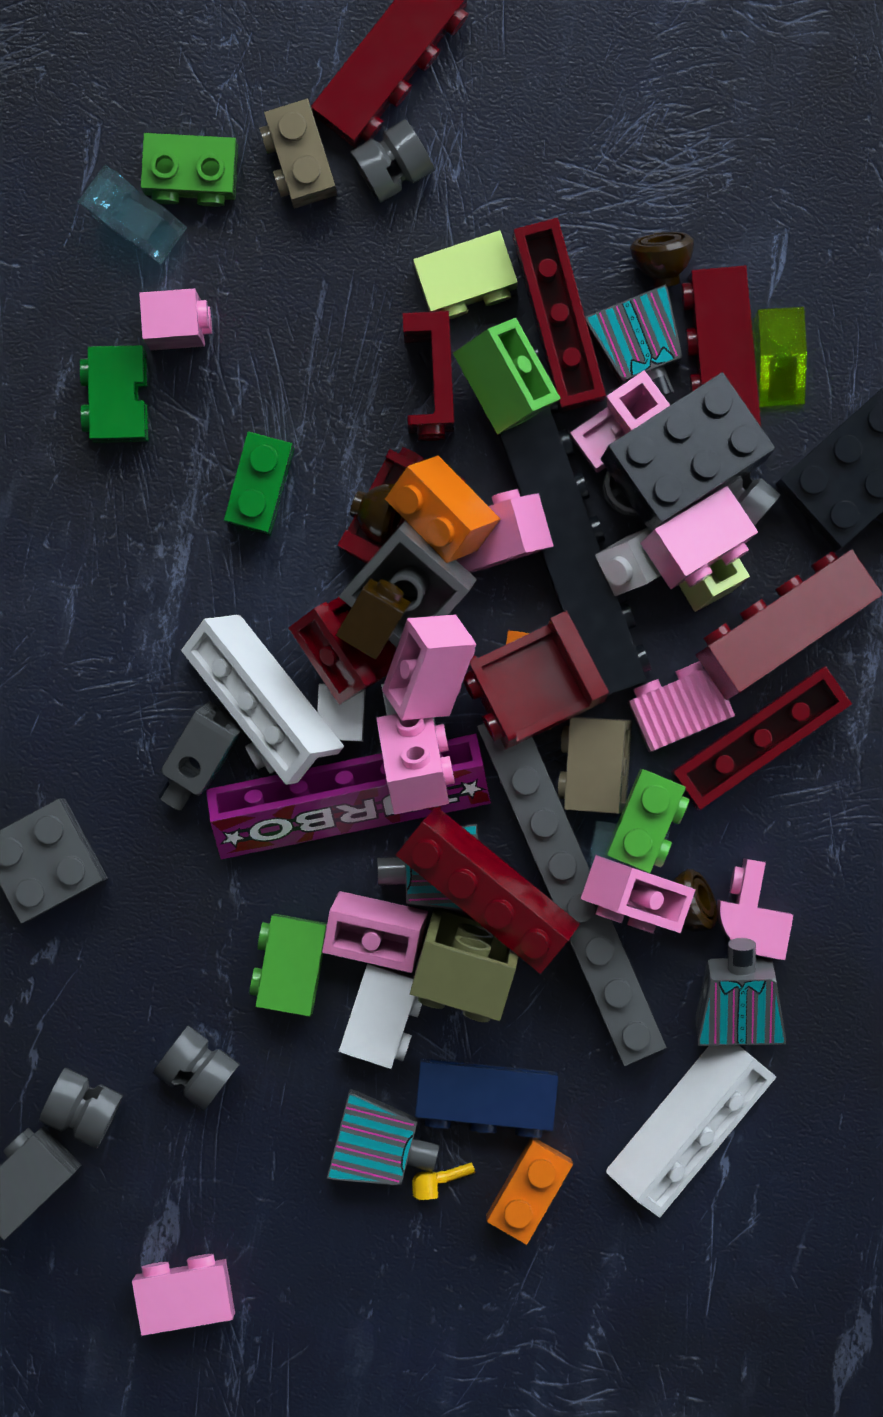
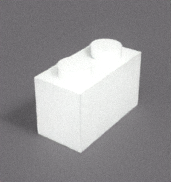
[339,963,422,1069]

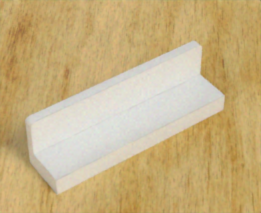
[181,615,344,785]
[606,1045,776,1218]

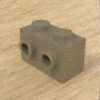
[259,98,337,209]
[558,717,632,814]

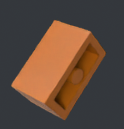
[385,455,500,563]
[486,1137,573,1245]

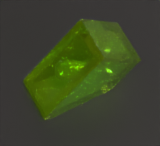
[753,307,807,407]

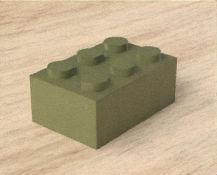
[410,907,518,1022]

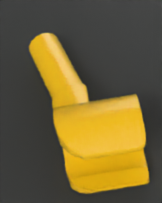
[412,1162,475,1200]

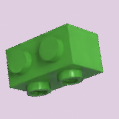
[141,133,238,207]
[453,318,561,434]
[605,769,690,873]
[250,914,327,1016]

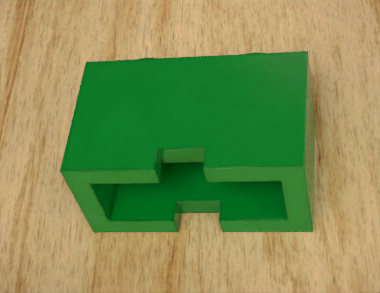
[80,345,149,443]
[224,431,295,536]

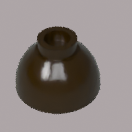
[630,232,694,287]
[350,484,404,546]
[673,869,718,931]

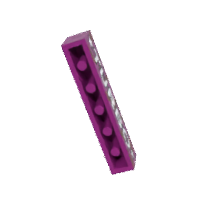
[206,734,491,859]

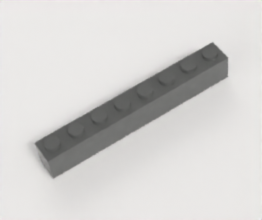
[477,723,667,1066]

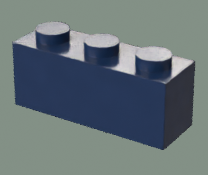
[415,1058,558,1138]

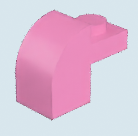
[570,370,670,473]
[717,858,793,960]

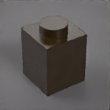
[335,578,411,660]

